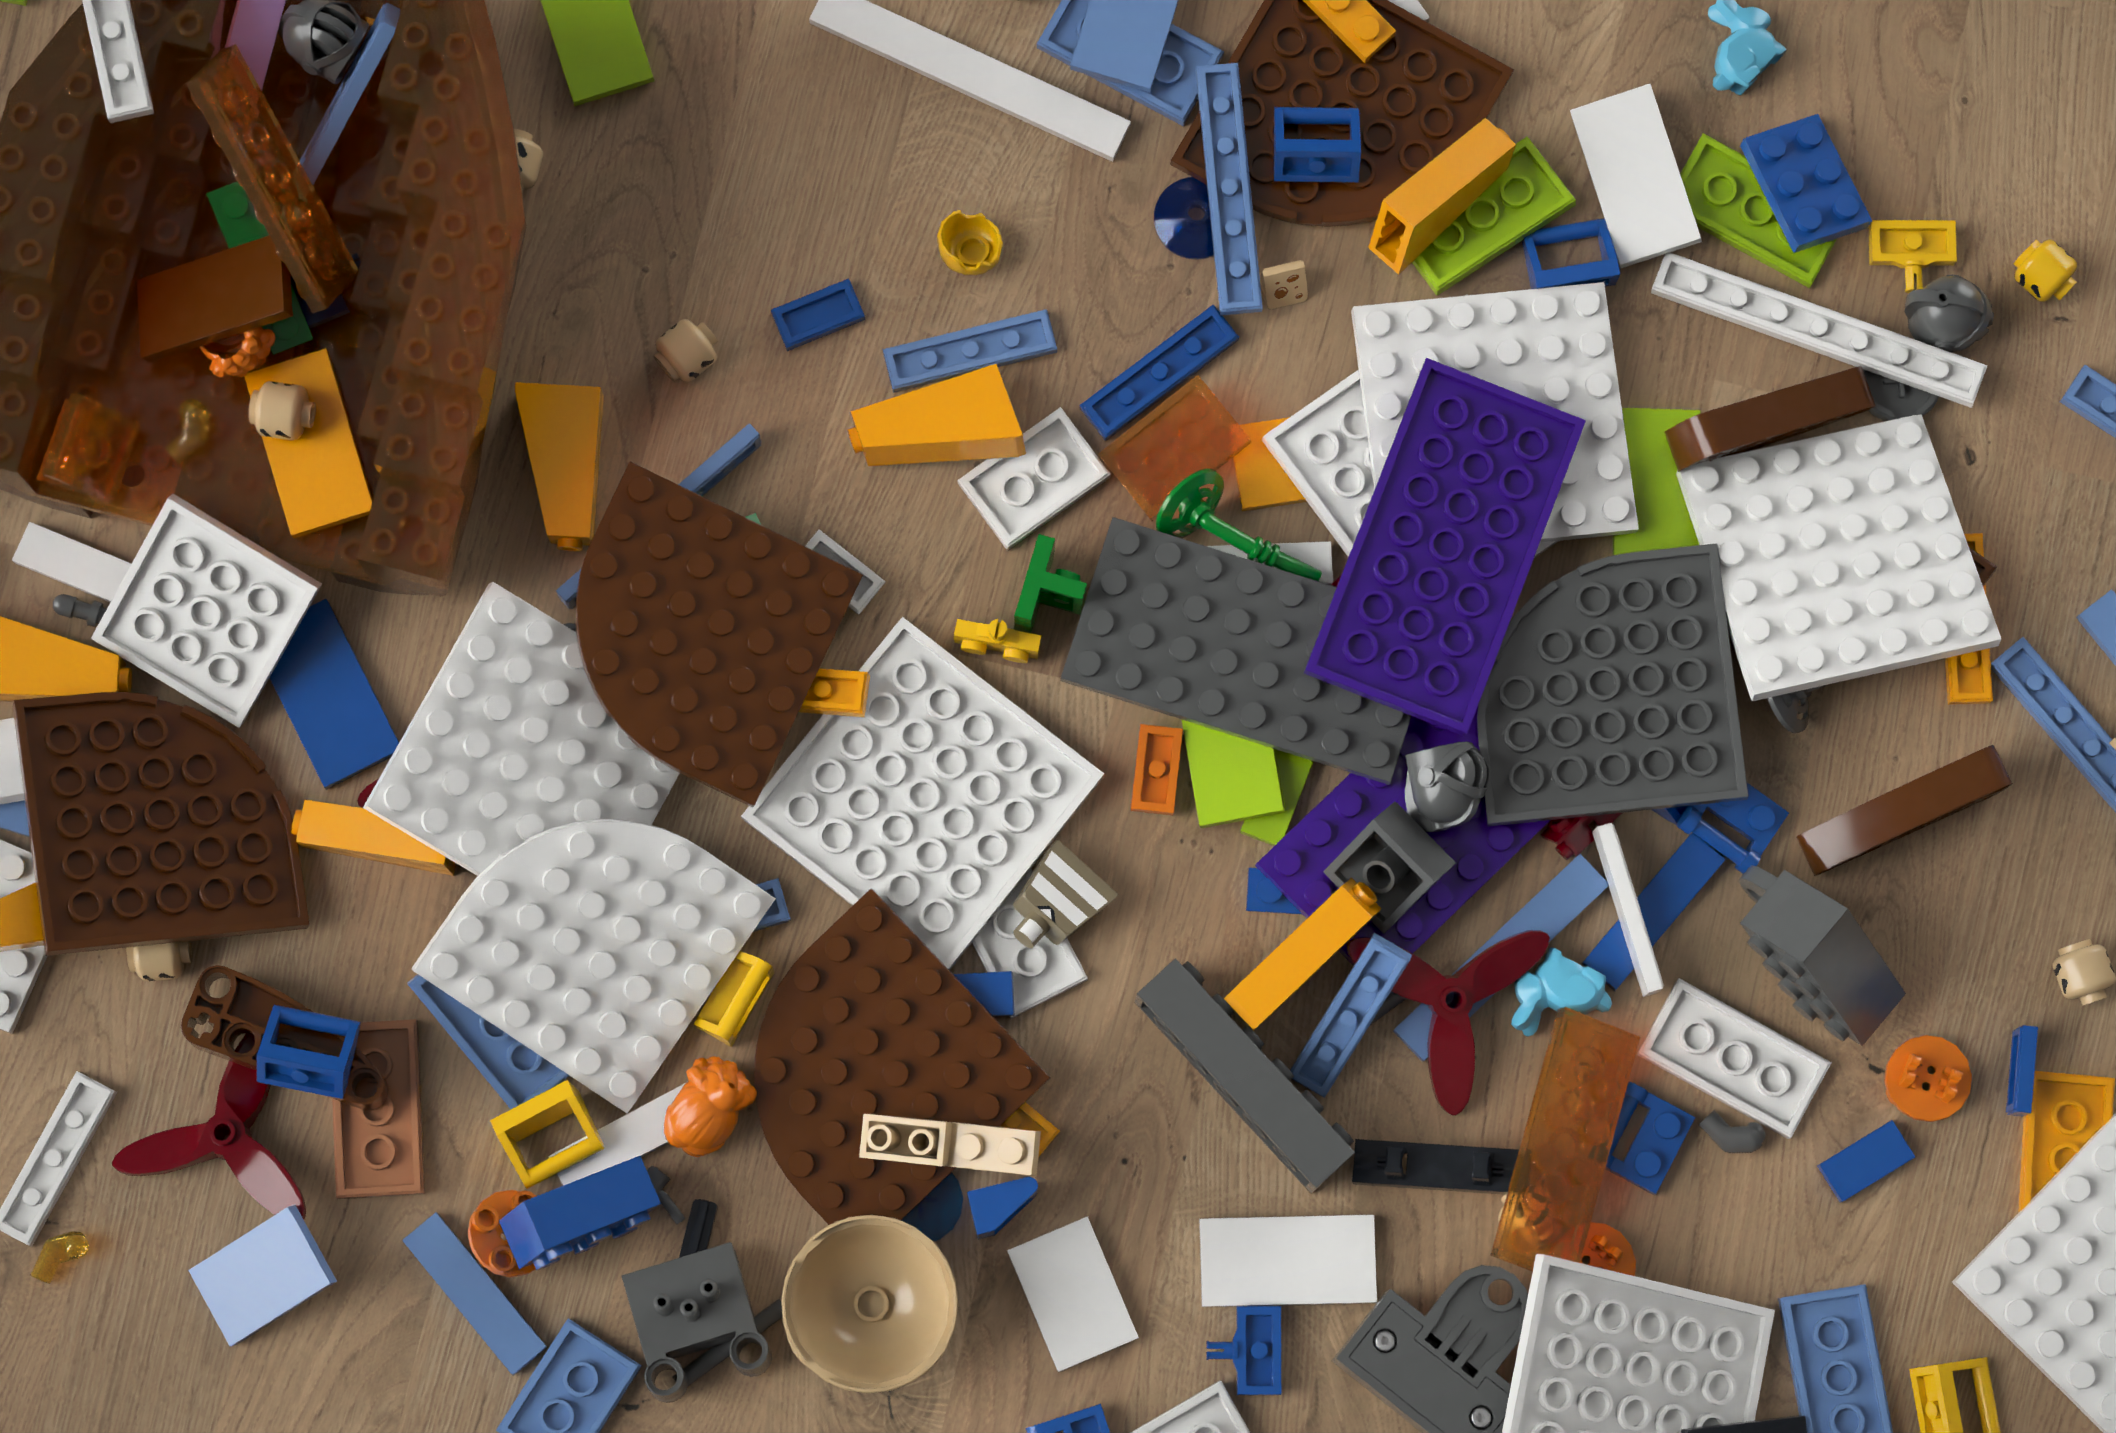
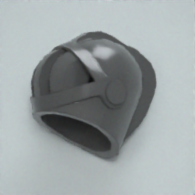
[277,0,370,84]
[1904,274,1994,352]
[1405,742,1489,833]

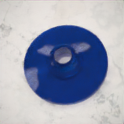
[1154,177,1214,260]

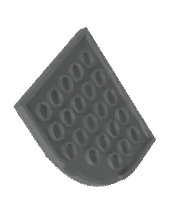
[1477,543,1748,827]

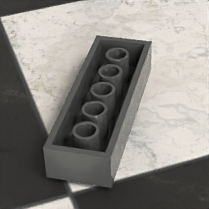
[1134,958,1355,1193]

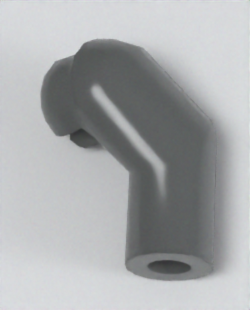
[1699,1110,1766,1153]

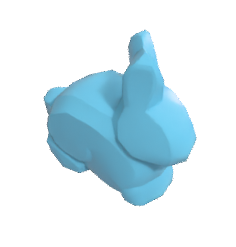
[1708,0,1787,95]
[1511,947,1612,1037]

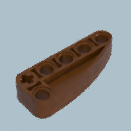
[1664,366,1876,472]
[1796,745,2013,876]
[181,965,389,1110]

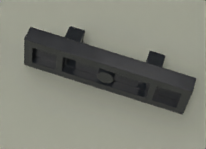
[1352,1139,1530,1195]

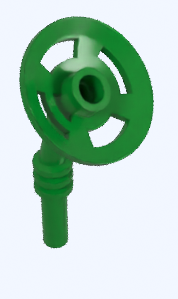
[1156,469,1322,582]

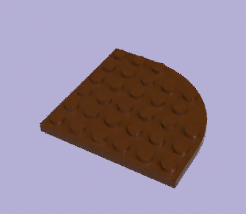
[1170,0,1514,227]
[575,461,863,808]
[12,692,310,956]
[754,888,1051,1225]

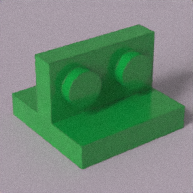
[1014,534,1087,633]

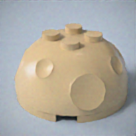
[781,1215,959,1393]

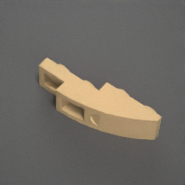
[859,1114,1041,1176]

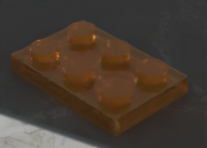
[1098,375,1252,522]

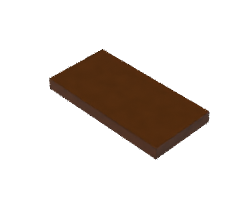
[137,232,293,363]

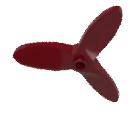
[1346,930,1550,1115]
[112,1033,306,1220]

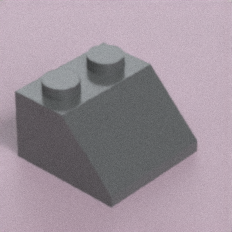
[1323,801,1456,934]

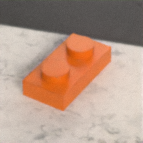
[1131,724,1183,816]

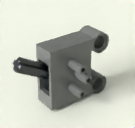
[622,1199,772,1403]

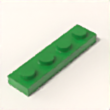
[206,178,313,355]

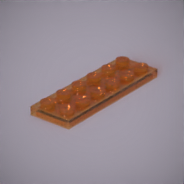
[186,44,360,314]
[1490,1007,1640,1272]

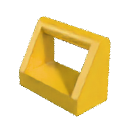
[693,951,775,1047]
[490,1080,605,1189]
[1909,1357,2001,1433]

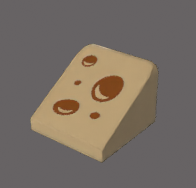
[1260,260,1308,309]

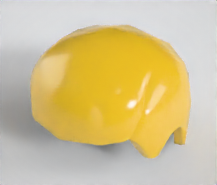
[937,210,1003,275]

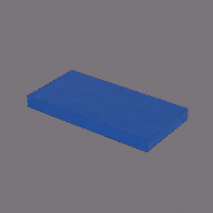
[270,599,399,790]

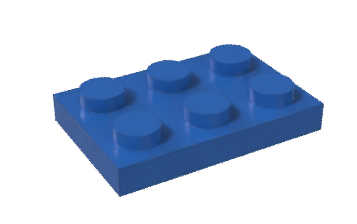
[1740,114,1872,253]

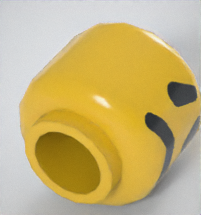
[2013,239,2077,302]

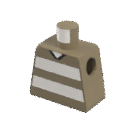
[1013,839,1119,948]

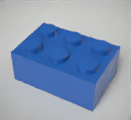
[499,1156,661,1270]

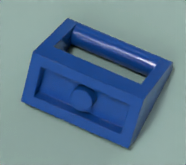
[1274,107,1361,182]
[1522,218,1620,289]
[257,1005,361,1099]
[967,1177,1038,1240]

